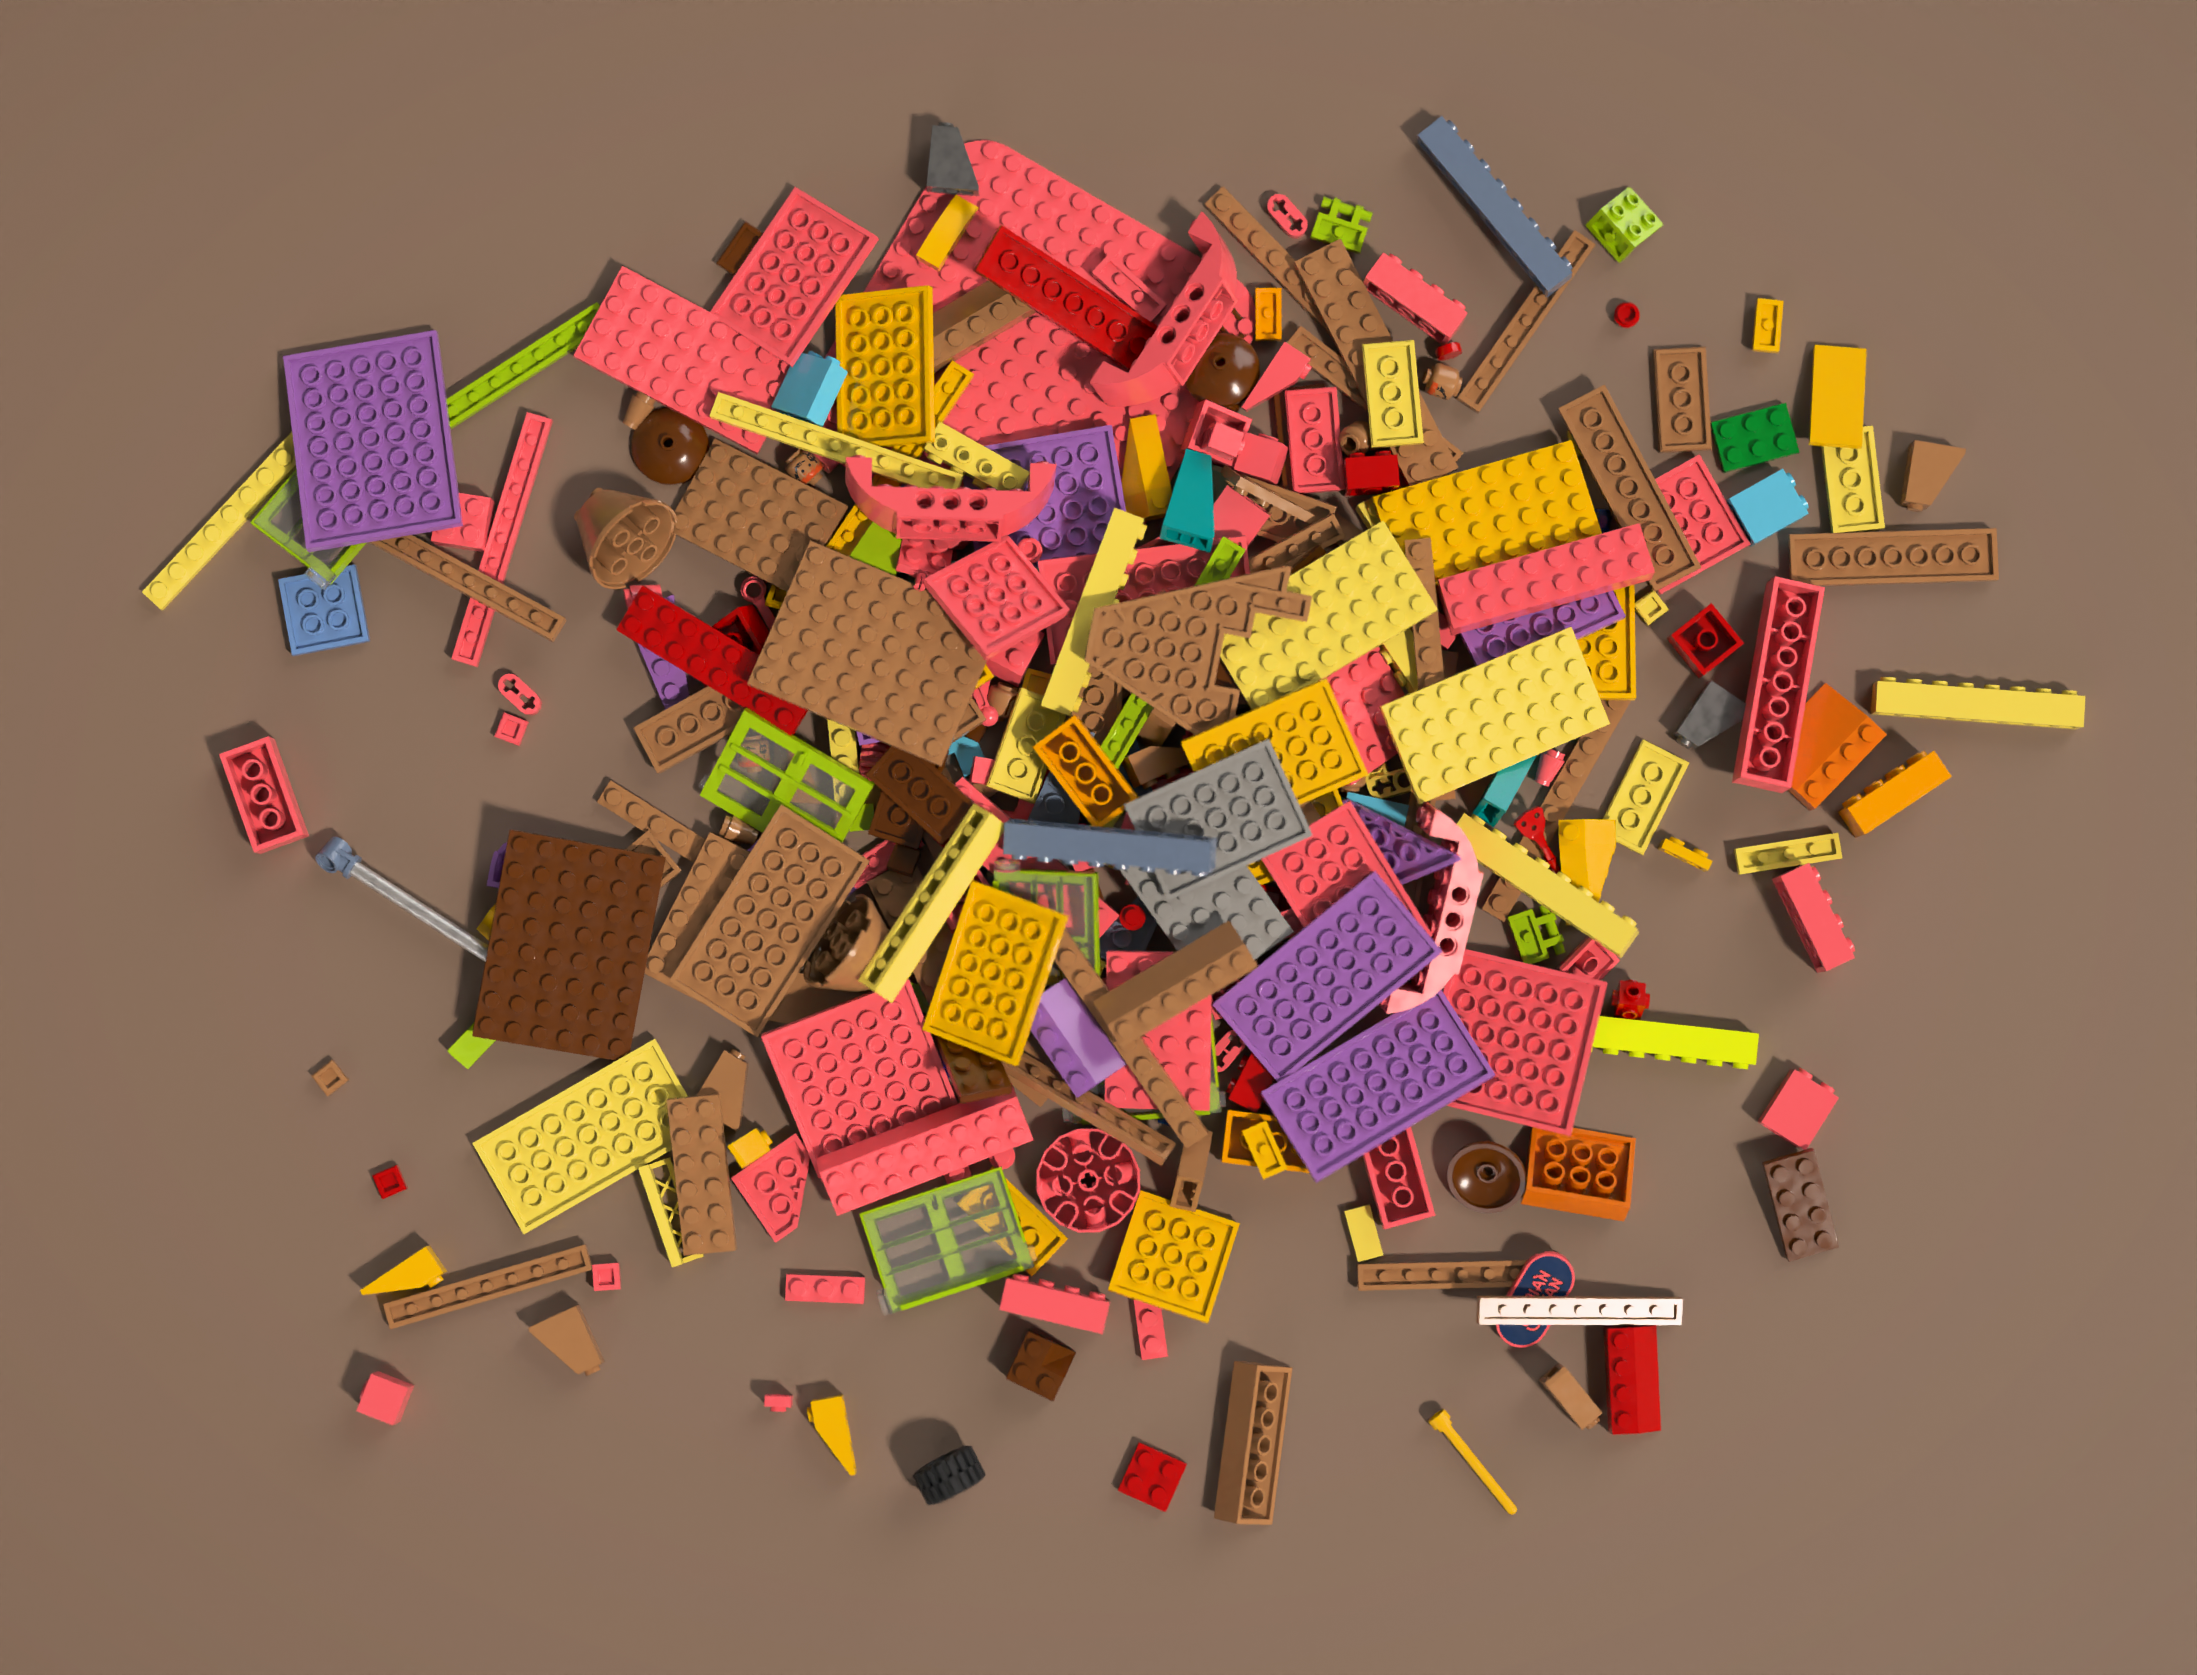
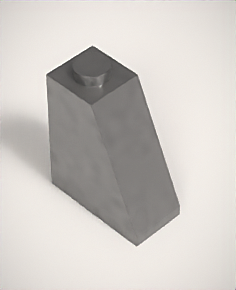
[927,122,979,197]
[1673,681,1746,749]

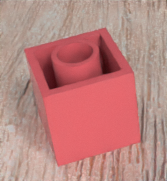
[1234,432,1289,485]
[356,1371,414,1425]

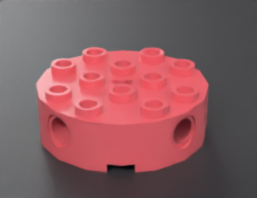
[1037,1128,1140,1232]

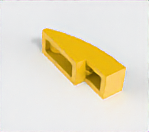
[916,195,978,272]

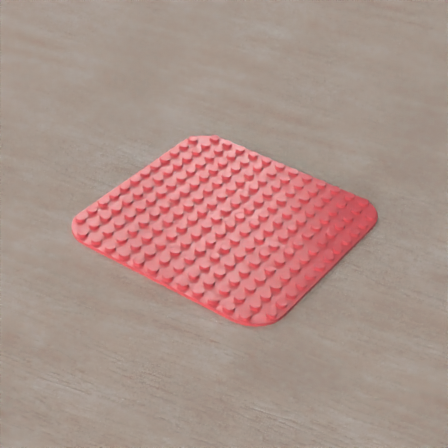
[823,140,1255,525]

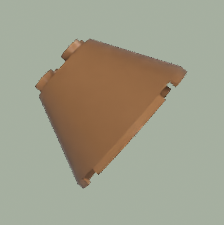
[574,488,677,589]
[804,894,890,993]

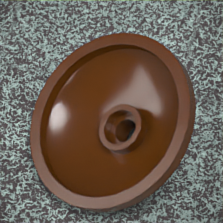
[1185,333,1260,407]
[631,408,709,485]
[1447,1141,1526,1213]

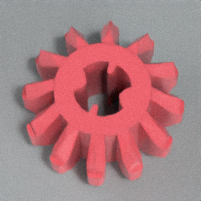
[859,742,890,782]

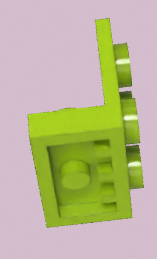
[1585,187,1663,263]

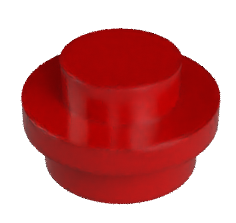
[1614,302,1640,328]
[1119,904,1146,931]

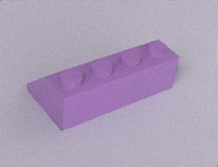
[1030,978,1127,1098]

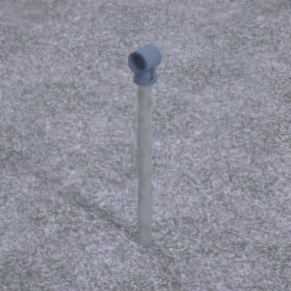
[315,837,488,962]

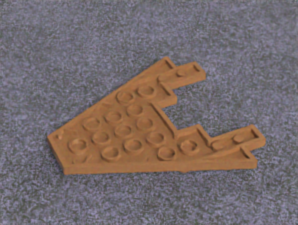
[1084,566,1312,735]

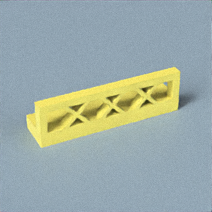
[638,1157,704,1267]

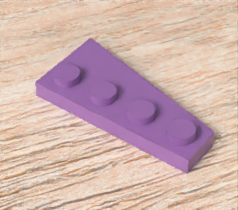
[638,595,690,710]

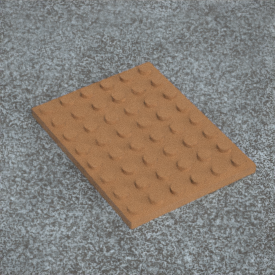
[747,540,988,767]

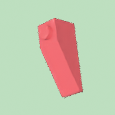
[1242,342,1312,412]

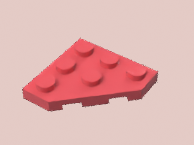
[731,1133,810,1243]

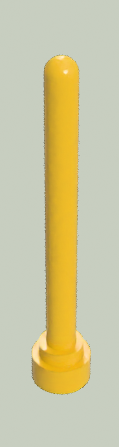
[1428,1408,1517,1515]

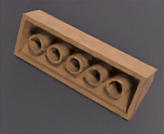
[933,280,1037,373]
[1093,920,1258,1048]
[1214,1361,1292,1525]

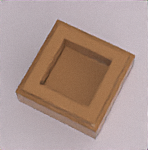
[312,1060,349,1096]

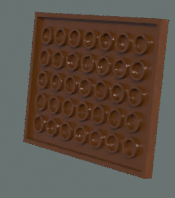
[472,829,666,1062]

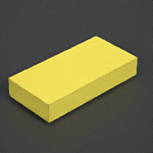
[1344,1204,1383,1262]

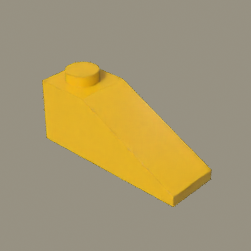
[360,1245,447,1295]
[807,1394,857,1475]

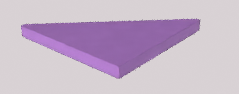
[1342,799,1462,885]

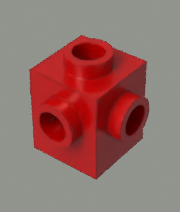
[1611,980,1650,1020]

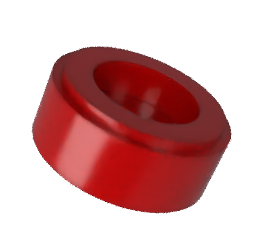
[1435,342,1462,361]

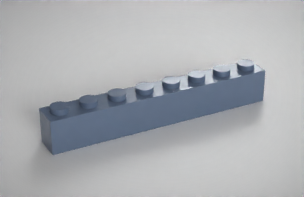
[1417,116,1573,297]
[1003,819,1217,877]

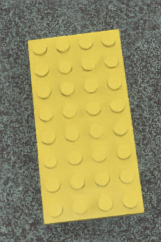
[1220,521,1438,710]
[1379,627,1610,804]
[472,1039,688,1234]

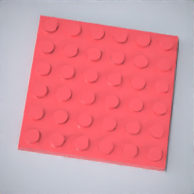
[1443,949,1608,1136]
[761,978,958,1179]

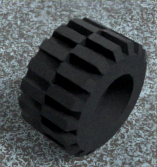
[913,1446,986,1505]

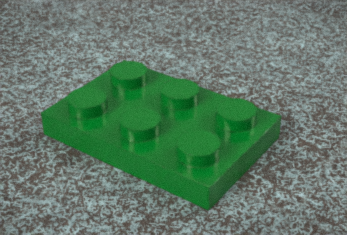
[1710,403,1799,473]

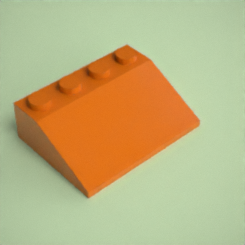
[1788,683,1887,811]
[1521,1127,1636,1221]

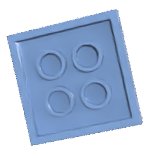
[278,564,370,656]

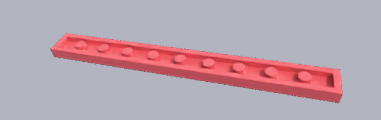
[451,412,553,667]

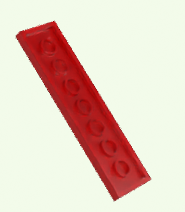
[974,225,1158,371]
[616,585,808,736]

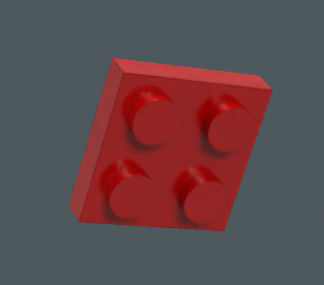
[1118,1442,1187,1512]

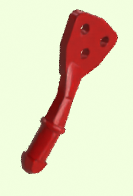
[1514,806,1561,874]

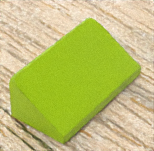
[447,1023,496,1069]

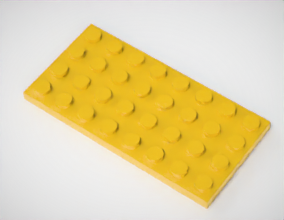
[1372,440,1602,587]

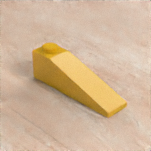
[1122,414,1172,521]
[1558,819,1616,926]

